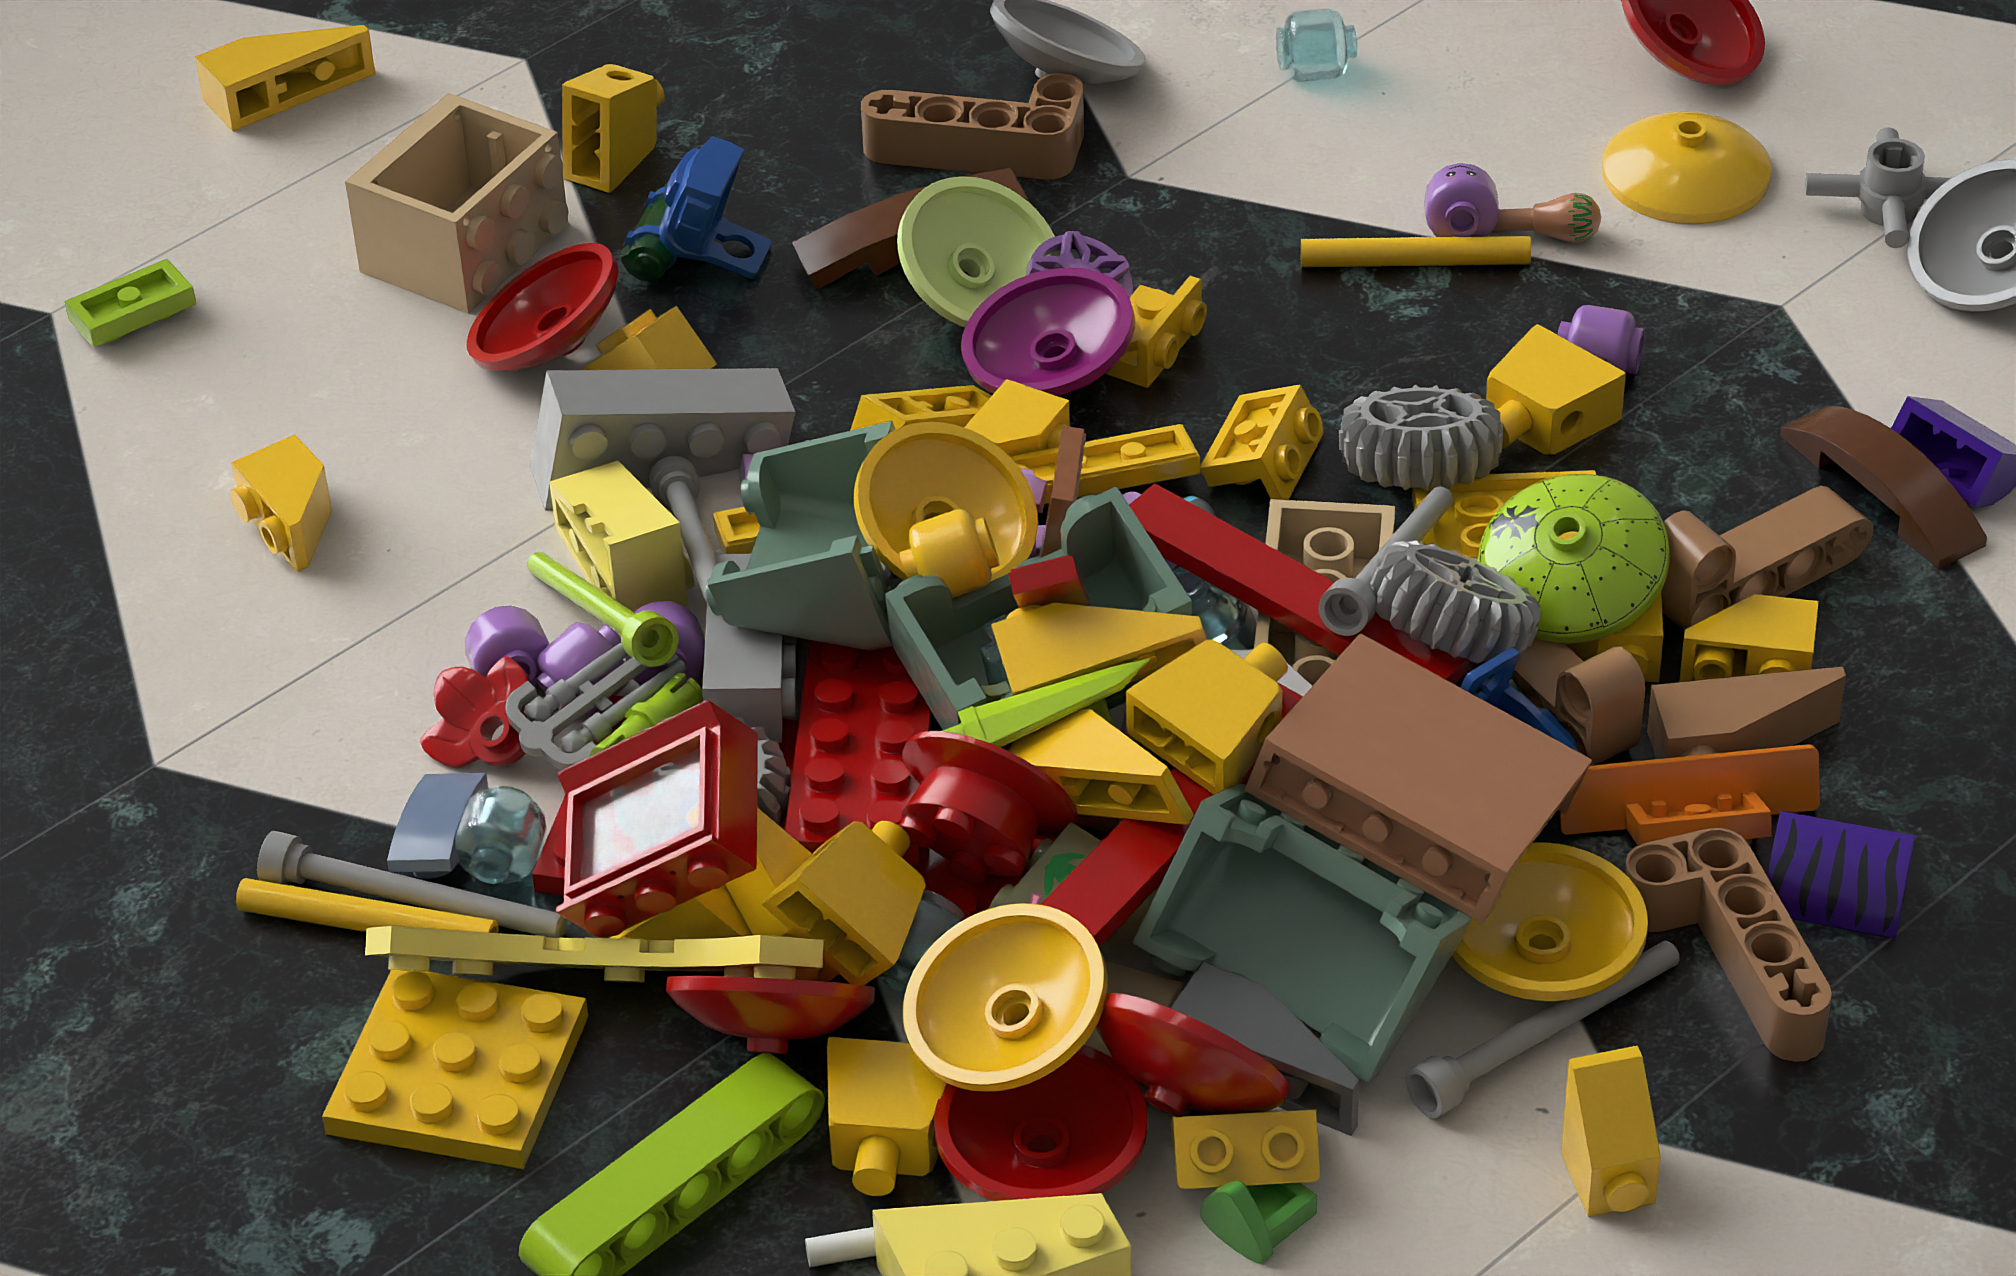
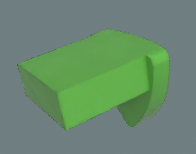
[1200,1181,1317,1264]

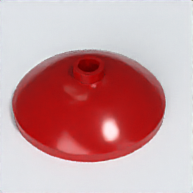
[1621,0,1765,85]
[466,243,619,372]
[666,976,875,1054]
[1096,993,1290,1117]
[934,1045,1148,1201]

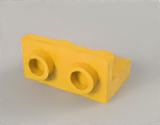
[1106,276,1207,388]
[1200,385,1324,500]
[1170,1110,1320,1189]

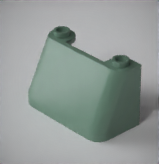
[706,421,904,651]
[1132,784,1472,1083]

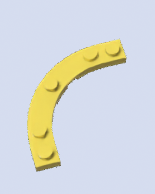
[365,926,824,983]

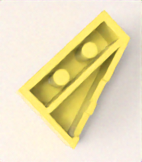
[549,460,694,637]
[872,1193,1131,1276]

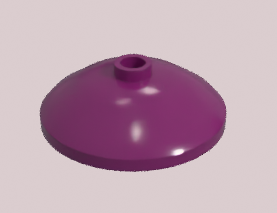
[961,268,1135,397]

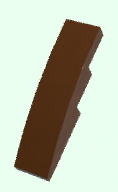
[792,168,1031,290]

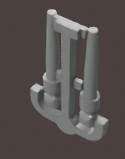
[505,642,687,770]

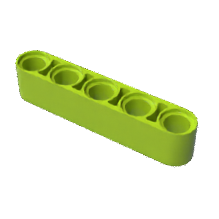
[519,1053,825,1276]

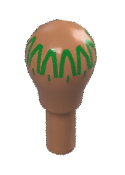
[1491,193,1602,243]

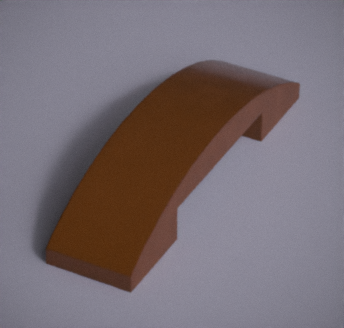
[1780,406,1987,569]

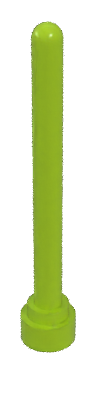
[527,552,679,667]

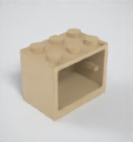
[345,93,569,314]

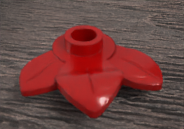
[420,656,530,768]

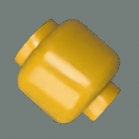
[899,509,1000,598]

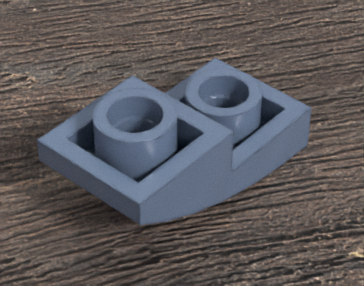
[387,773,490,879]

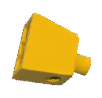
[562,64,665,193]
[1486,324,1626,455]
[1126,640,1288,795]
[762,821,926,985]
[827,1037,947,1196]

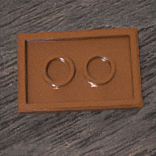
[1040,426,1086,557]

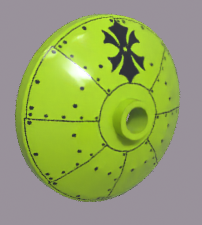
[1478,474,1670,643]

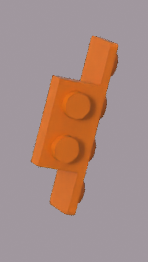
[1558,744,1820,845]

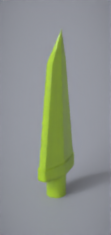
[943,658,1151,748]

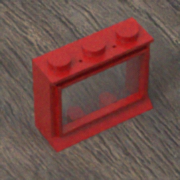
[556,700,758,938]

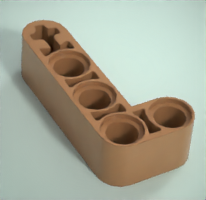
[861,73,1084,180]
[1661,486,1873,632]
[1467,638,1645,766]
[1624,828,1832,1062]

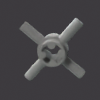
[1805,127,1951,248]

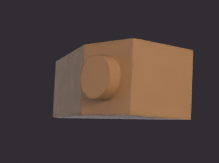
[1647,667,1846,759]

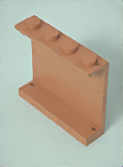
[1244,633,1592,924]

